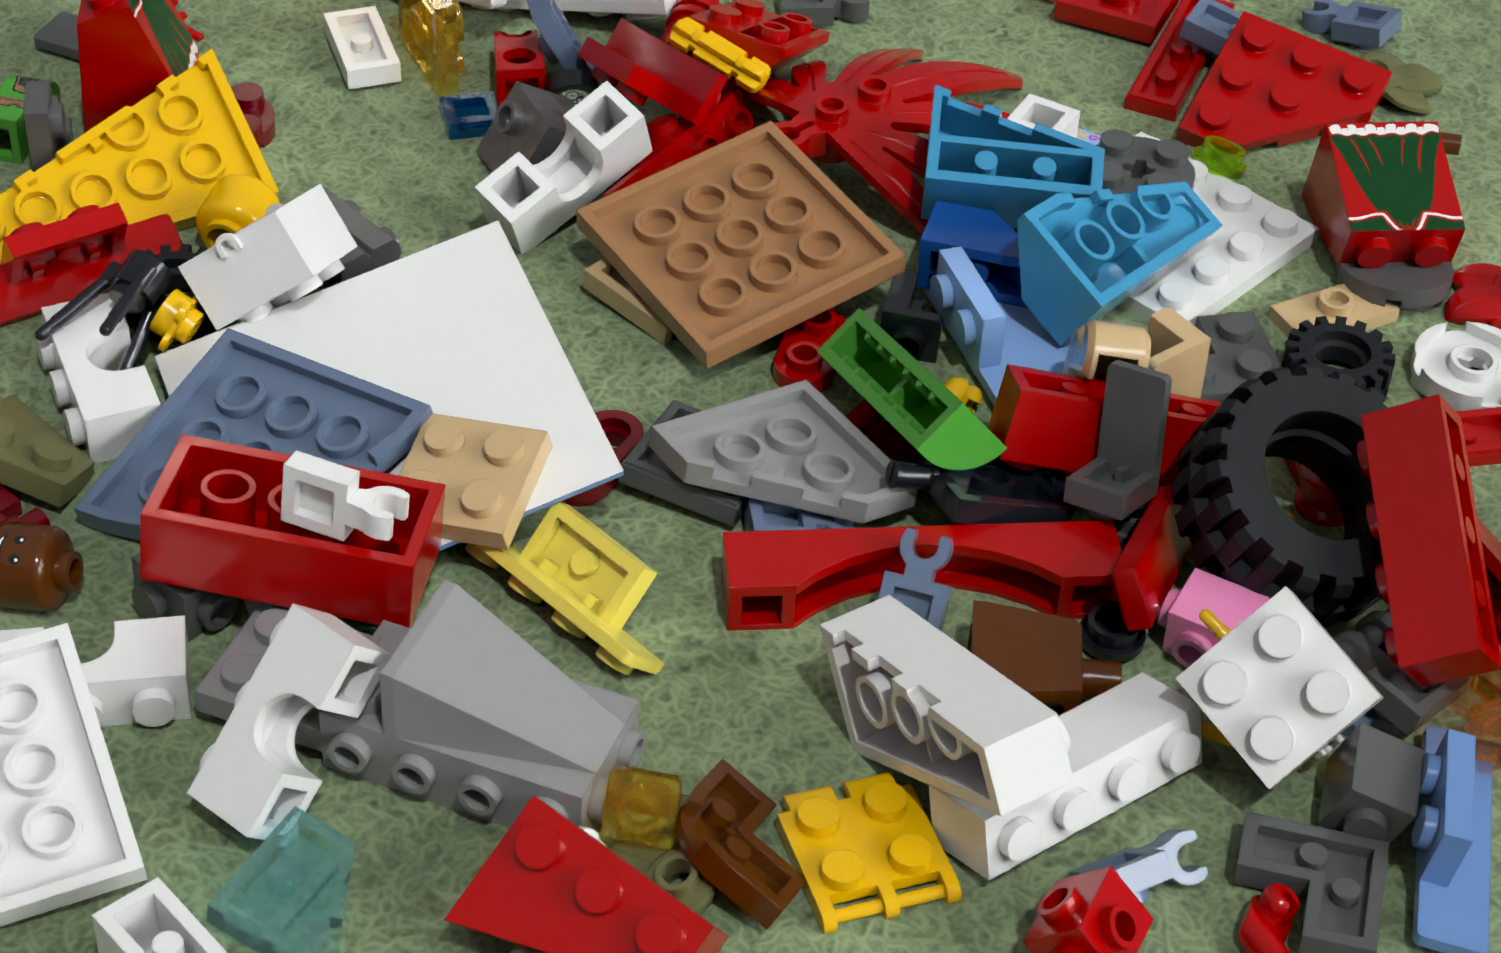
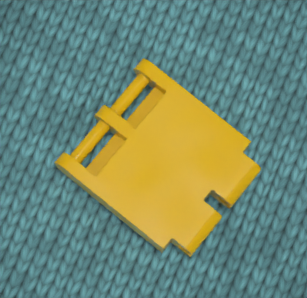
[776,772,962,935]

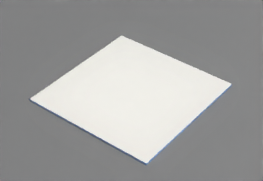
[155,220,625,616]

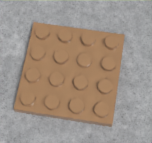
[576,121,906,369]

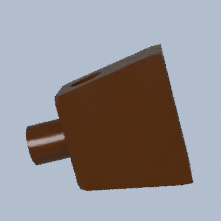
[968,600,1122,716]

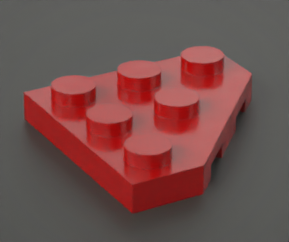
[1175,11,1393,158]

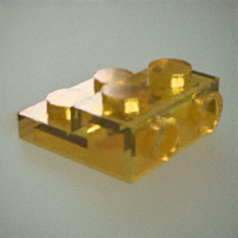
[398,0,465,98]

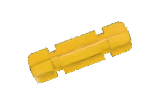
[669,17,771,93]

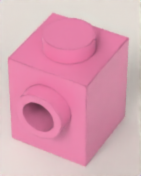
[1158,568,1270,668]

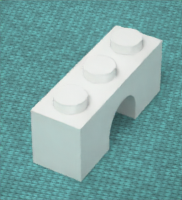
[474,81,653,254]
[35,293,161,464]
[187,603,392,843]
[0,615,192,727]

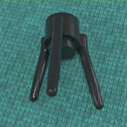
[35,249,173,370]

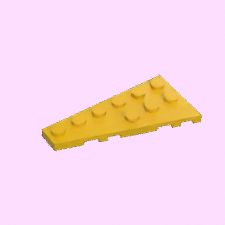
[0,49,279,263]

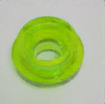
[1191,136,1246,179]

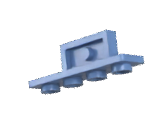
[1412,725,1493,953]

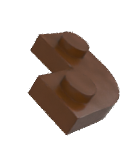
[675,759,806,930]

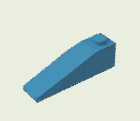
[1017,181,1223,346]

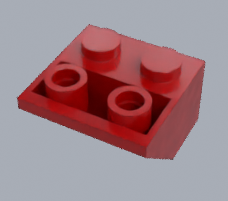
[681,0,830,95]

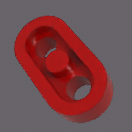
[773,308,847,393]

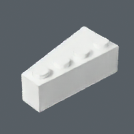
[819,595,1074,816]

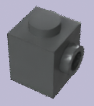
[1318,722,1425,844]

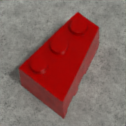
[444,795,730,953]

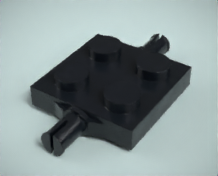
[885,444,1074,525]

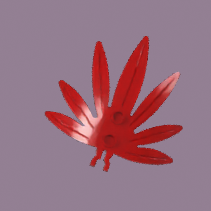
[740,48,1023,235]

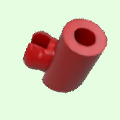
[1237,883,1300,953]

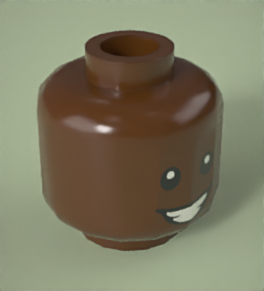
[0,522,84,613]

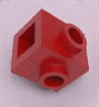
[1023,866,1154,953]

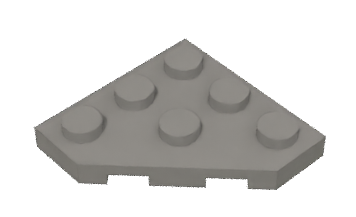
[649,380,918,524]

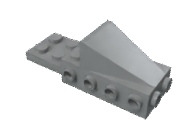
[194,580,646,830]

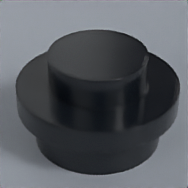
[1080,601,1146,662]

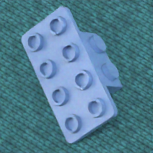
[917,246,1071,406]

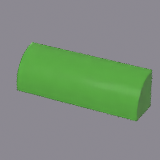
[817,308,1007,470]

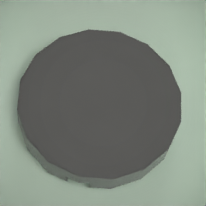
[1336,262,1454,310]

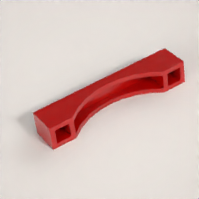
[721,520,1122,631]

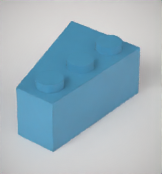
[920,84,1105,229]

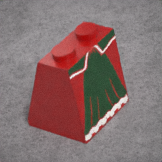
[77,0,199,133]
[1302,122,1466,268]

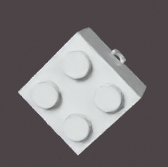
[178,184,358,331]
[1176,586,1384,789]

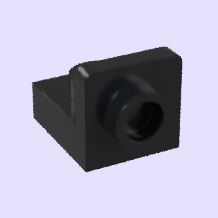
[880,270,943,364]

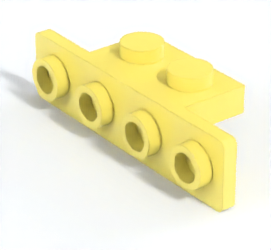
[465,502,665,675]

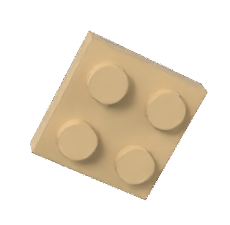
[399,413,553,550]

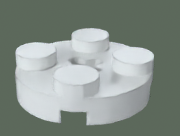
[1410,322,1501,412]

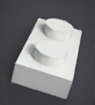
[323,6,401,90]

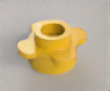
[149,289,205,352]

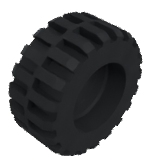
[1172,366,1388,628]

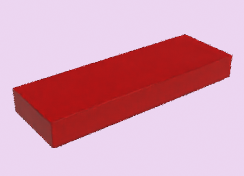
[1111,485,1192,631]

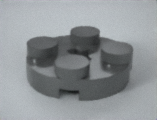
[1096,129,1196,194]

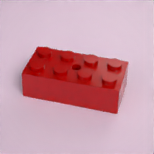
[140,434,446,628]

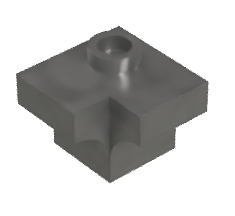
[476,81,575,172]

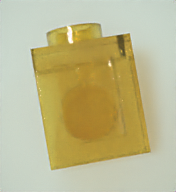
[600,764,688,850]

